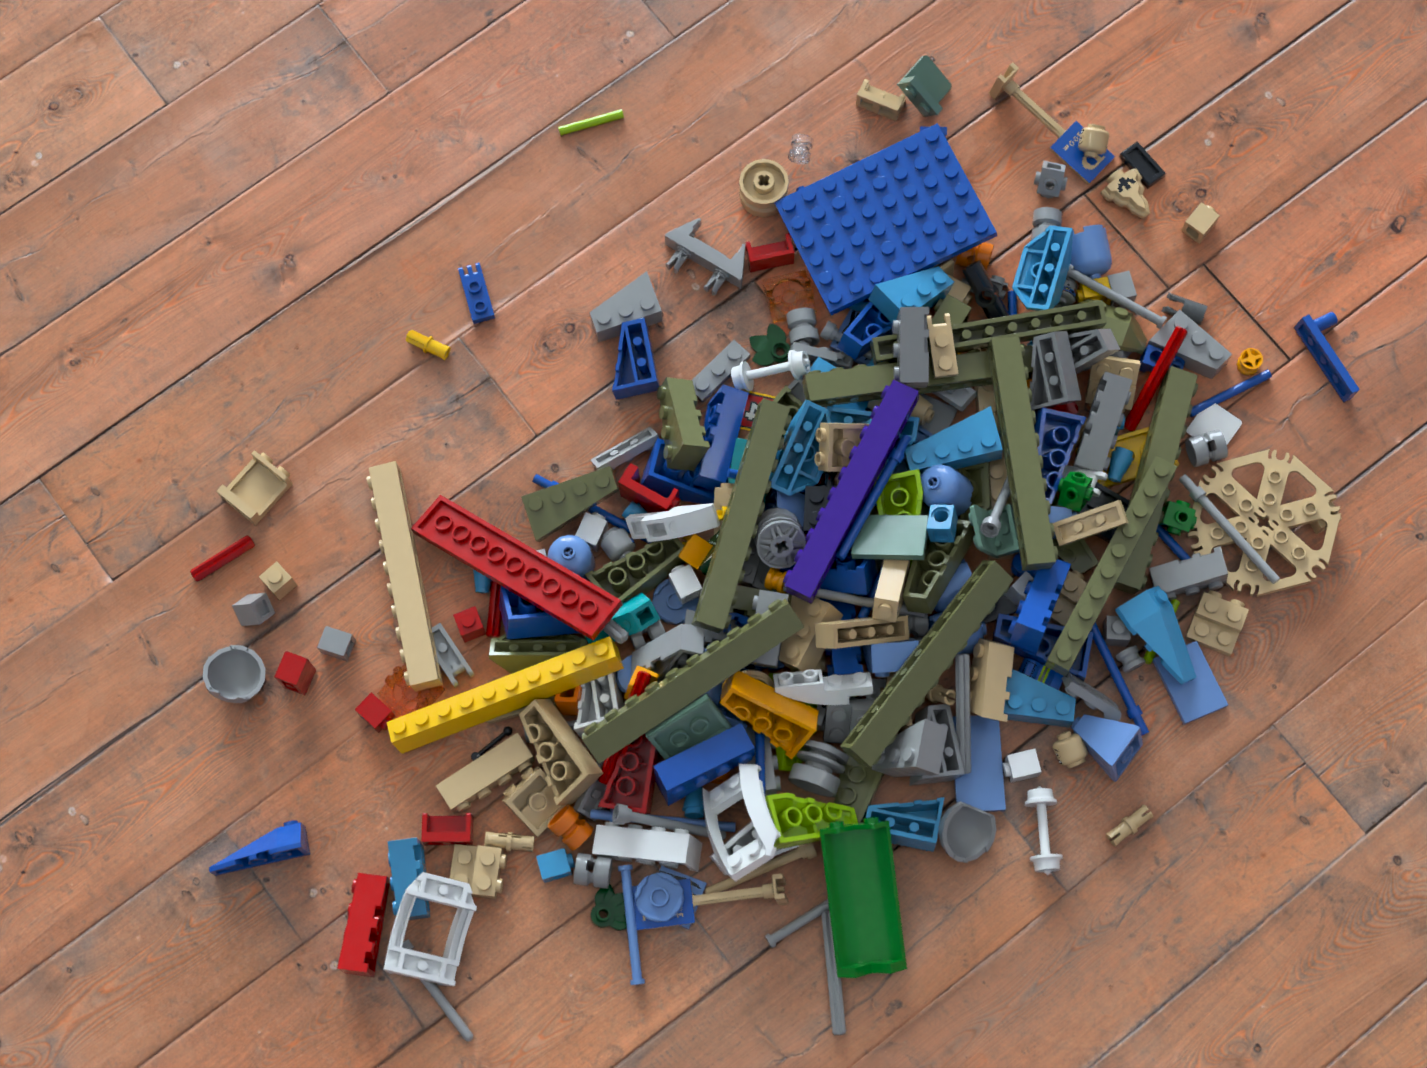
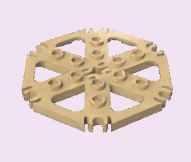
[1187,449,1341,597]

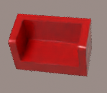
[745,233,795,273]
[274,651,316,695]
[421,813,474,846]

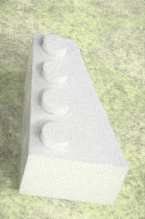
[592,822,702,872]

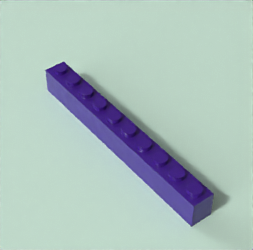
[783,379,919,604]

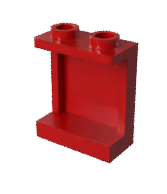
[618,463,681,513]

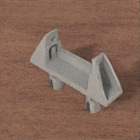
[664,218,745,296]

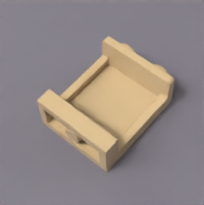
[217,450,293,526]

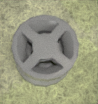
[1115,645,1146,673]

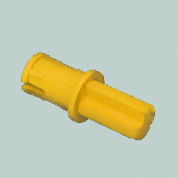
[406,330,451,360]

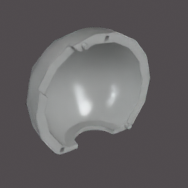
[203,645,266,703]
[938,801,997,863]

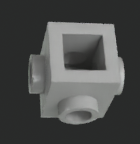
[1034,161,1067,198]

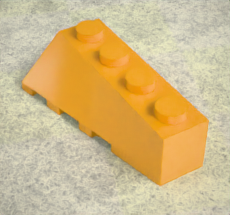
[719,671,819,760]

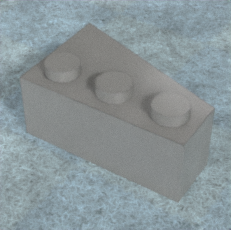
[892,307,929,388]

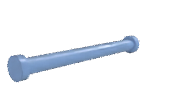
[618,865,645,985]

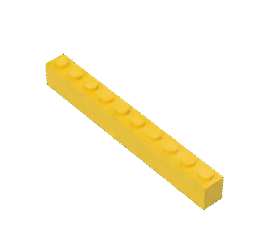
[387,636,624,754]

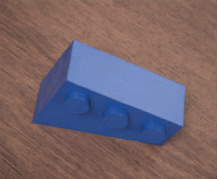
[612,318,660,400]

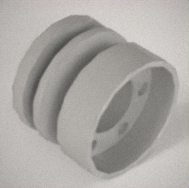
[753,508,806,569]
[788,740,849,797]

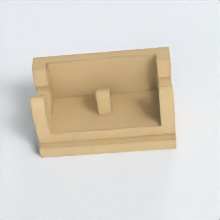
[856,79,906,121]

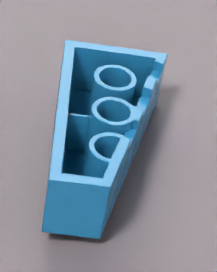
[904,406,1003,475]

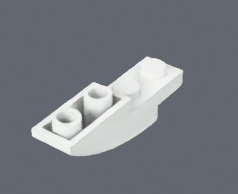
[625,503,720,542]
[773,669,873,705]

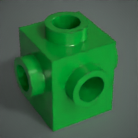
[1057,471,1094,512]
[1158,500,1197,536]

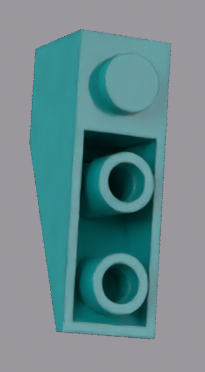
[584,592,660,644]

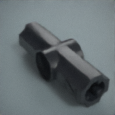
[962,260,1009,319]

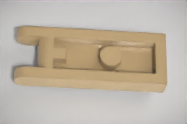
[927,313,959,379]

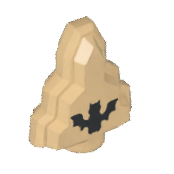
[1100,169,1150,219]

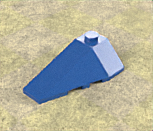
[209,820,310,876]

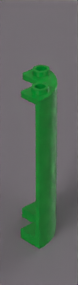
[820,817,907,978]

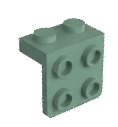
[897,55,952,117]
[968,504,1019,558]

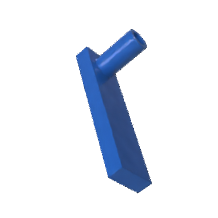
[1294,312,1360,403]

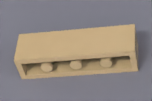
[815,615,909,649]
[436,732,535,813]

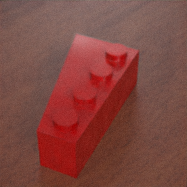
[598,734,660,814]
[337,873,390,977]

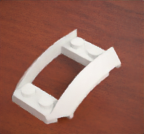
[702,764,781,881]
[383,872,477,986]

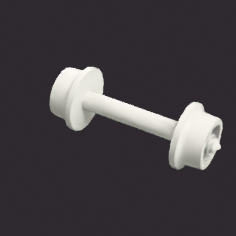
[731,350,811,391]
[1024,786,1063,875]

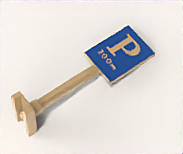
[989,62,1115,185]
[632,873,789,931]

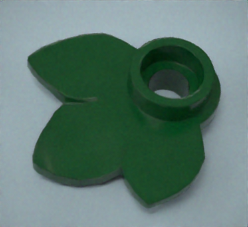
[749,323,790,366]
[590,884,627,931]

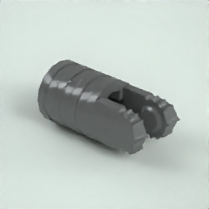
[1161,293,1208,325]

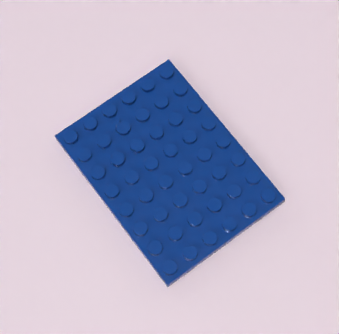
[775,123,997,316]

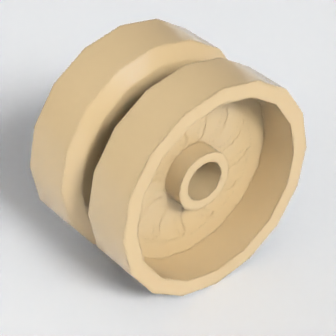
[739,159,789,217]

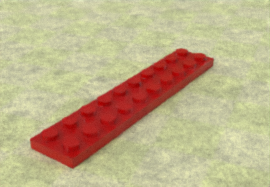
[411,495,623,641]

